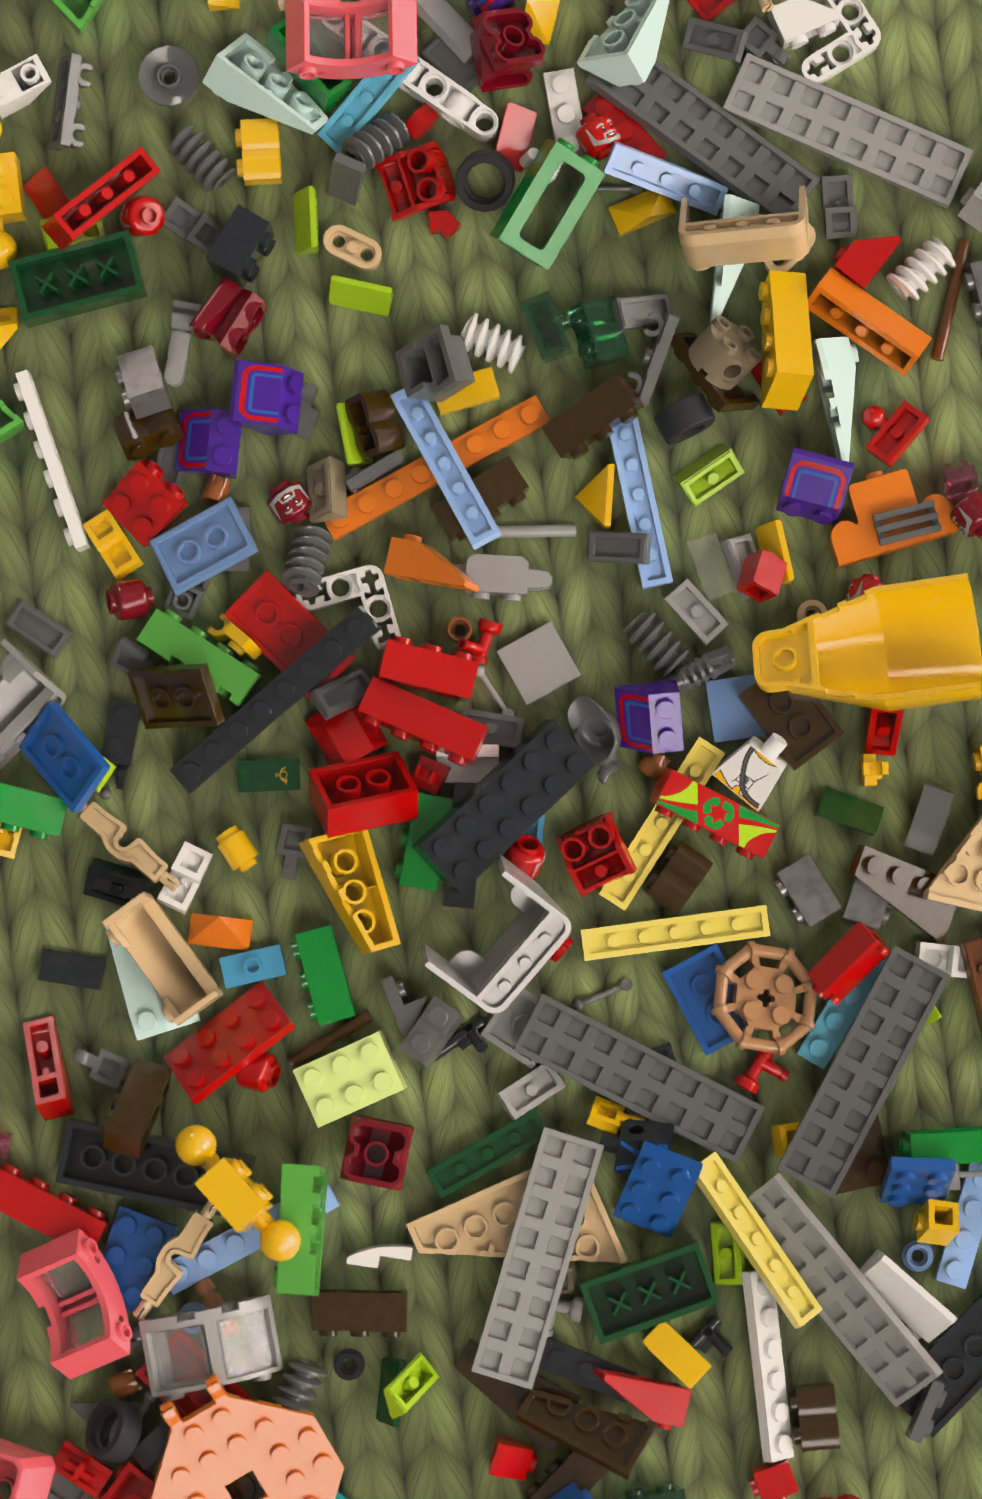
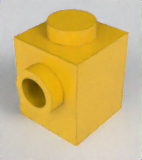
[912,1199,959,1246]

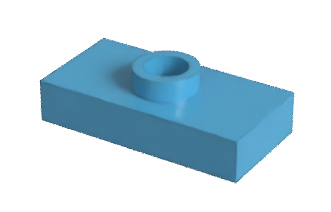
[219,944,287,989]

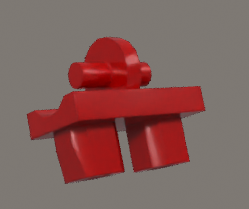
[53,1439,114,1498]

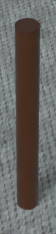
[931,239,971,361]

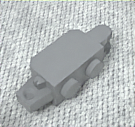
[454,554,553,602]

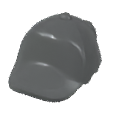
[567,696,621,785]

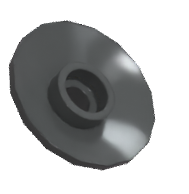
[138,45,200,107]

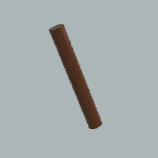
[287,1009,374,1068]

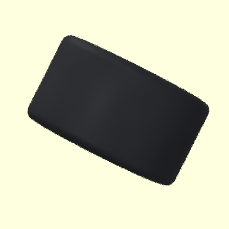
[654,393,715,445]

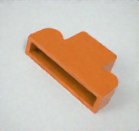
[828,469,958,569]

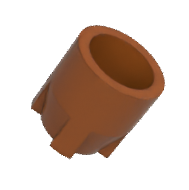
[201,474,231,504]
[448,617,473,643]
[637,753,671,781]
[108,1367,142,1400]

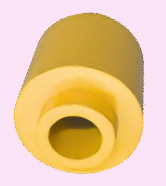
[215,825,259,873]

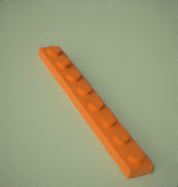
[324,395,550,542]

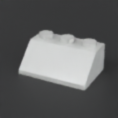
[860,1249,957,1343]

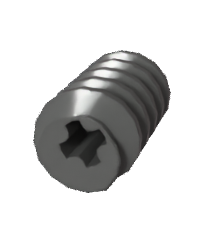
[342,112,410,174]
[169,123,237,192]
[282,526,333,597]
[621,611,689,679]
[272,1357,328,1411]

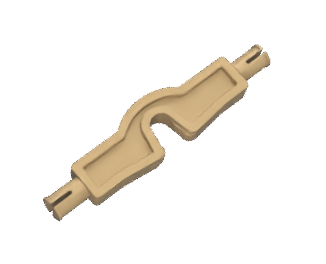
[79,802,181,893]
[133,1200,217,1321]

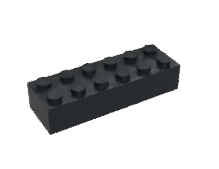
[411,719,596,893]
[55,1118,257,1217]

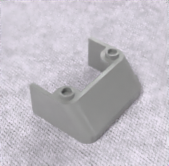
[0,638,66,770]
[420,855,571,1014]

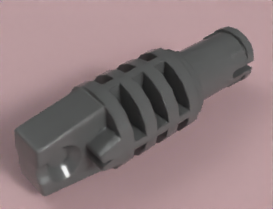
[656,646,737,691]

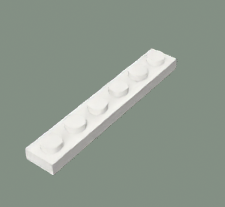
[13,370,91,552]
[742,1270,794,1463]

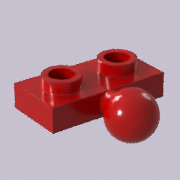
[861,400,930,468]

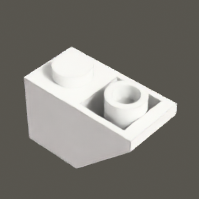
[767,0,841,49]
[0,54,52,119]

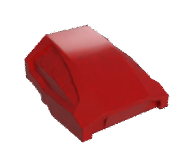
[375,141,456,222]
[305,705,389,765]
[555,811,637,897]

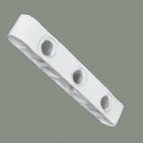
[321,20,498,143]

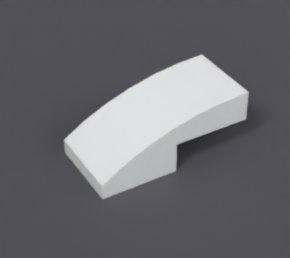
[157,841,213,915]
[914,941,967,978]
[346,1244,413,1268]

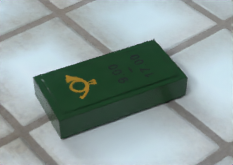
[237,758,301,793]

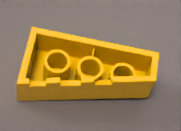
[758,270,814,411]
[298,830,401,955]

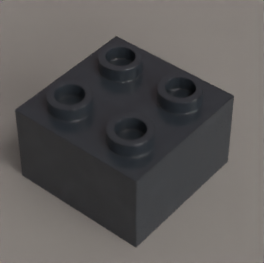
[206,204,276,288]

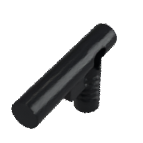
[435,1016,488,1062]
[687,1315,733,1357]

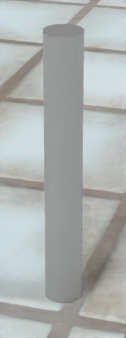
[498,524,576,538]

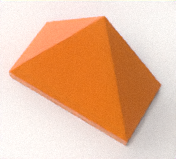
[187,913,253,951]

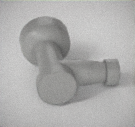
[548,1297,584,1337]

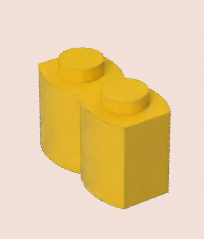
[235,118,282,186]

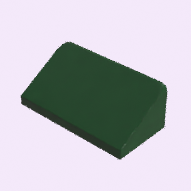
[815,786,884,837]
[376,1357,407,1427]

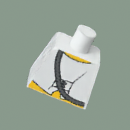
[712,733,787,812]

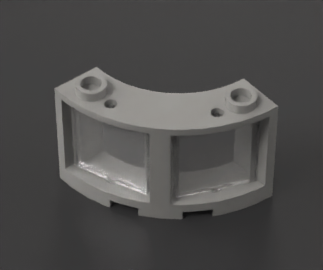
[139,1294,283,1401]

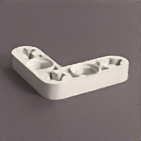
[800,0,881,84]
[296,565,401,650]

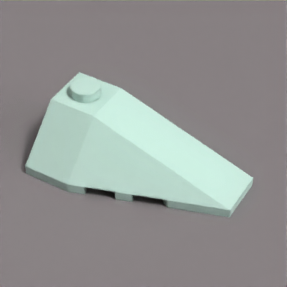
[577,0,669,87]
[202,33,329,135]
[709,194,763,324]
[812,337,859,462]
[106,927,201,1041]

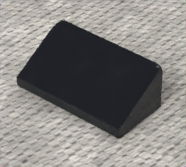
[83,858,152,906]
[38,949,107,990]

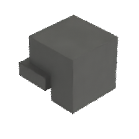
[395,324,475,402]

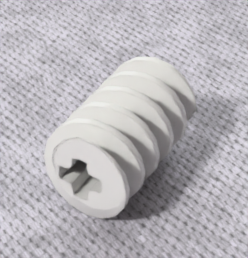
[886,237,956,302]
[460,313,525,374]

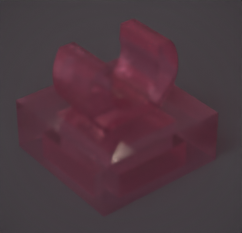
[944,460,978,499]

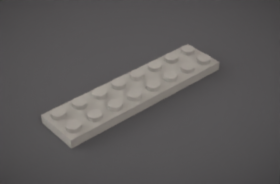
[723,53,973,209]
[471,1127,604,1390]
[748,1173,943,1407]

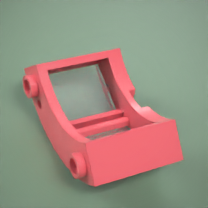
[286,0,418,80]
[17,1228,132,1379]

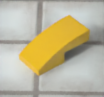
[82,509,144,581]

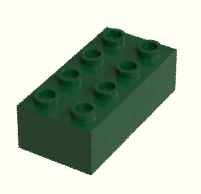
[8,230,148,328]
[578,1239,720,1345]

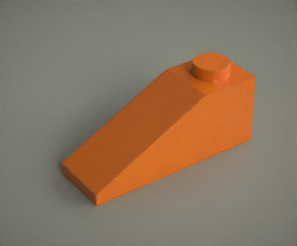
[383,534,480,592]

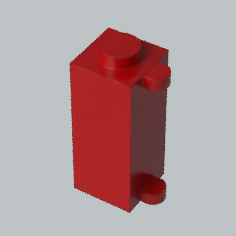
[807,921,891,1005]

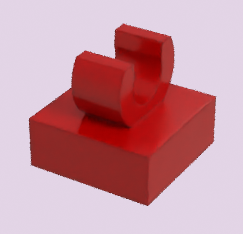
[411,755,451,796]

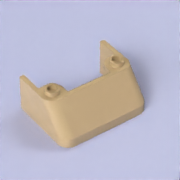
[678,185,810,271]
[102,892,224,1025]

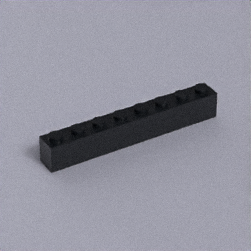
[169,606,381,794]

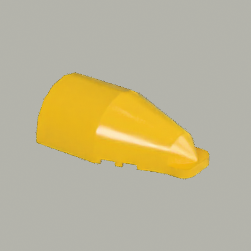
[752,573,982,711]

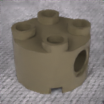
[688,315,762,390]

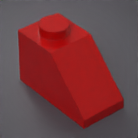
[832,236,902,290]
[864,707,904,756]
[488,1433,538,1481]

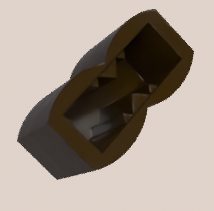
[345,389,405,459]
[111,405,185,461]
[645,842,714,915]
[789,1382,840,1452]

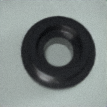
[333,1348,365,1381]

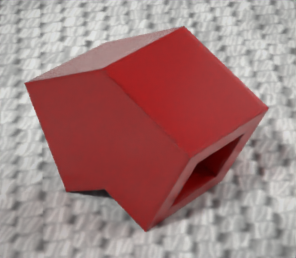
[405,103,439,140]
[428,210,461,241]

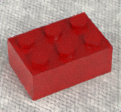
[374,636,479,701]
[309,751,418,838]

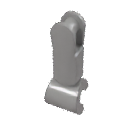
[164,300,202,387]

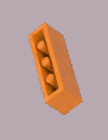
[808,268,932,377]

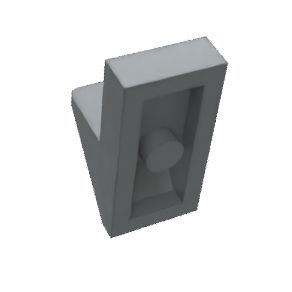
[381,975,428,1039]

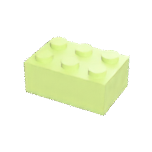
[293,1030,407,1128]

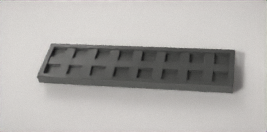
[585,60,820,215]
[776,945,951,1199]
[513,993,765,1163]

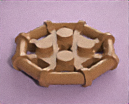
[710,941,817,1056]

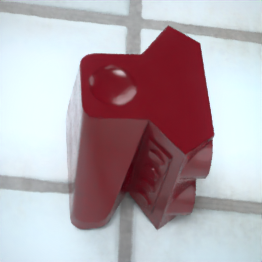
[469,7,545,92]
[189,277,267,360]
[340,1115,414,1190]

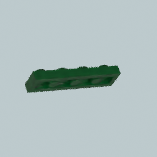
[426,1108,545,1199]

